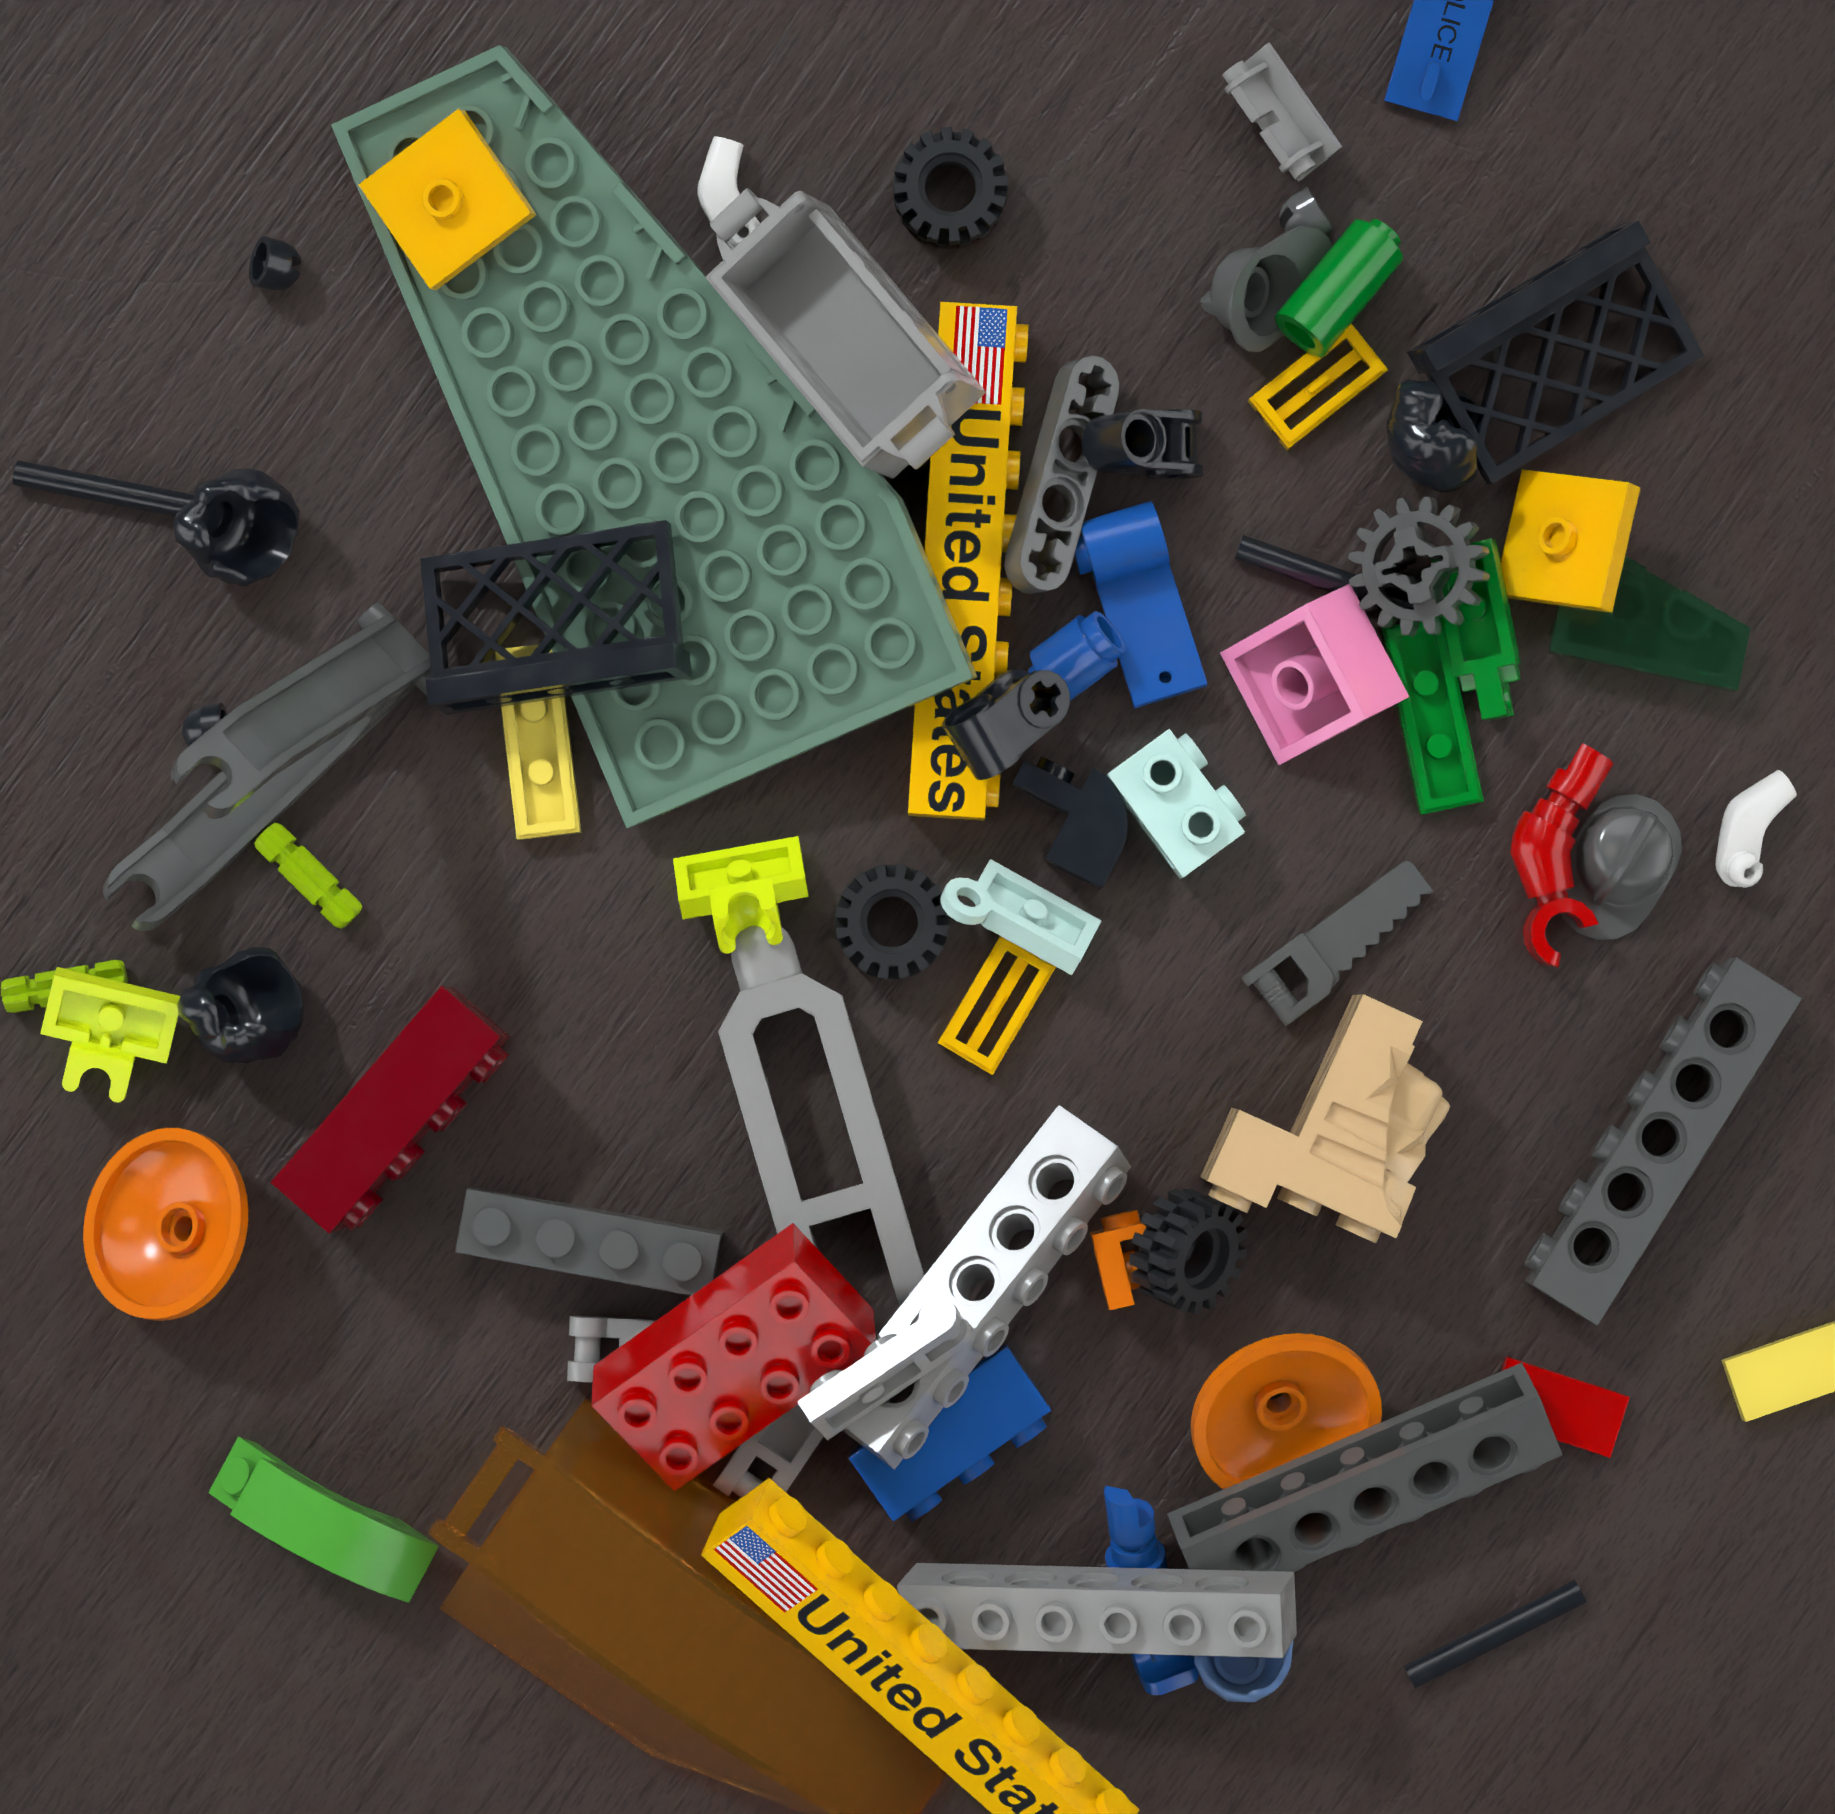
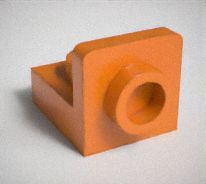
[1090,1210,1146,1310]

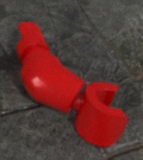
[1510,743,1614,968]

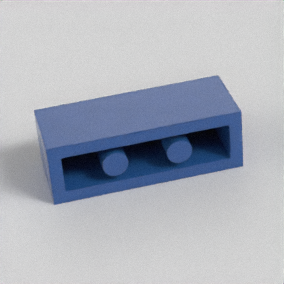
[849,1343,1051,1522]

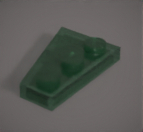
[1547,556,1751,692]

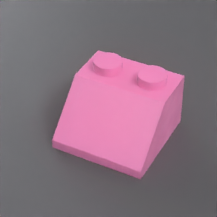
[1220,584,1409,765]

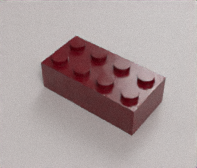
[270,986,511,1234]

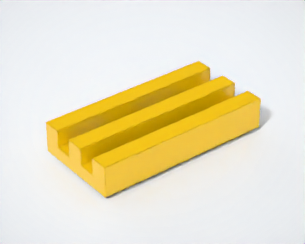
[1248,324,1388,450]
[938,936,1056,1075]

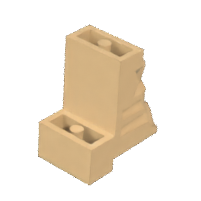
[1200,994,1450,1243]

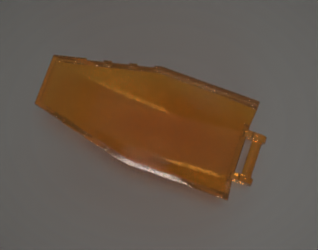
[428,1398,947,1814]

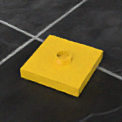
[358,108,537,290]
[1501,469,1640,613]

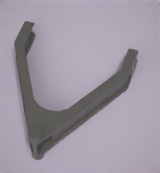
[103,601,432,931]

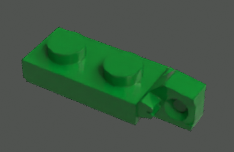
[1430,538,1521,721]

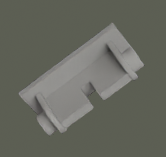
[1222,42,1342,182]

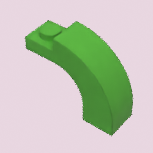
[209,1436,439,1603]

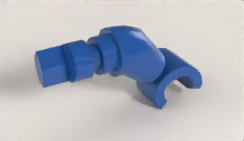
[1104,1486,1199,1695]

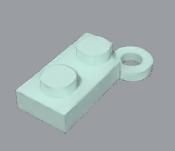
[940,859,1101,975]

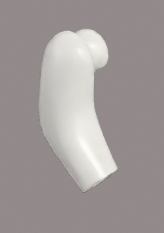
[697,136,760,249]
[1715,770,1797,888]

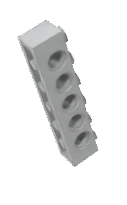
[842,1105,1131,1470]
[897,1563,1297,1658]

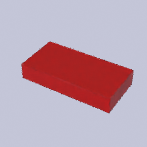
[1501,1356,1630,1458]

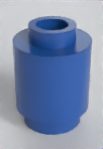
[1028,611,1126,701]

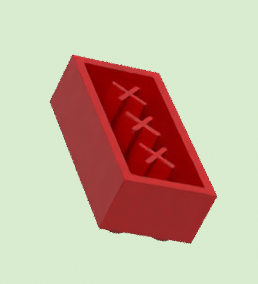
[592,1223,876,1491]

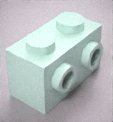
[1106,729,1246,879]

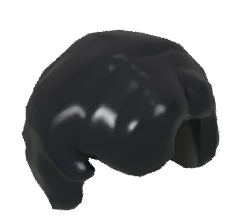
[1386,379,1478,493]
[173,468,300,586]
[177,947,304,1063]

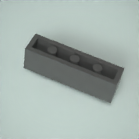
[455,1186,724,1296]

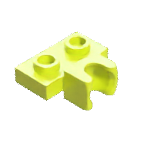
[673,836,809,954]
[40,967,180,1103]

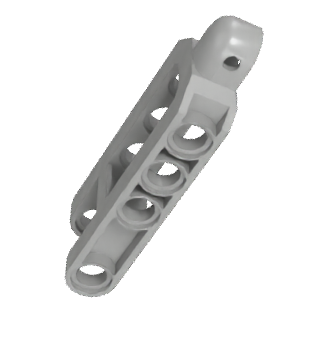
[718,925,925,1306]

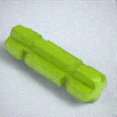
[254,823,362,929]
[1,960,128,1013]

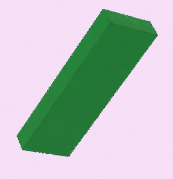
[1380,618,1484,815]

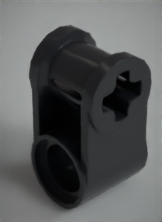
[1082,409,1203,479]
[942,670,1070,780]

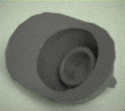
[1200,226,1332,352]
[1560,794,1682,940]

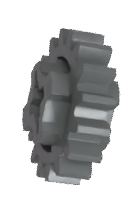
[1348,497,1490,636]

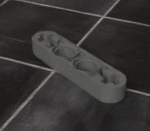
[1004,355,1119,594]

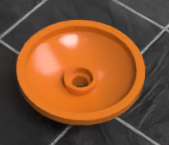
[83,1128,248,1321]
[1191,1333,1382,1490]

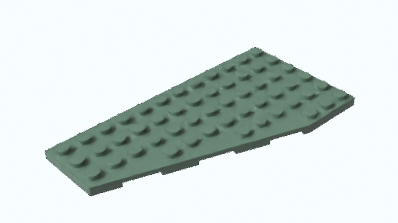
[331,45,977,828]

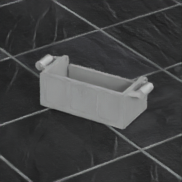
[705,188,986,479]

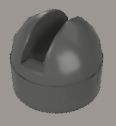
[1279,186,1334,235]

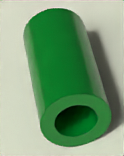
[1275,219,1403,357]

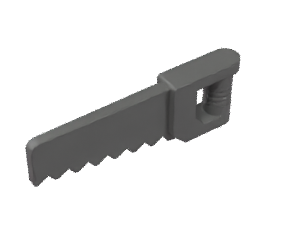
[1241,861,1433,1026]

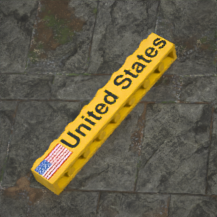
[908,302,1029,821]
[701,1478,1139,1814]

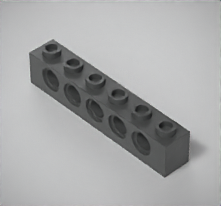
[1524,957,1802,1326]
[1167,1363,1562,1572]

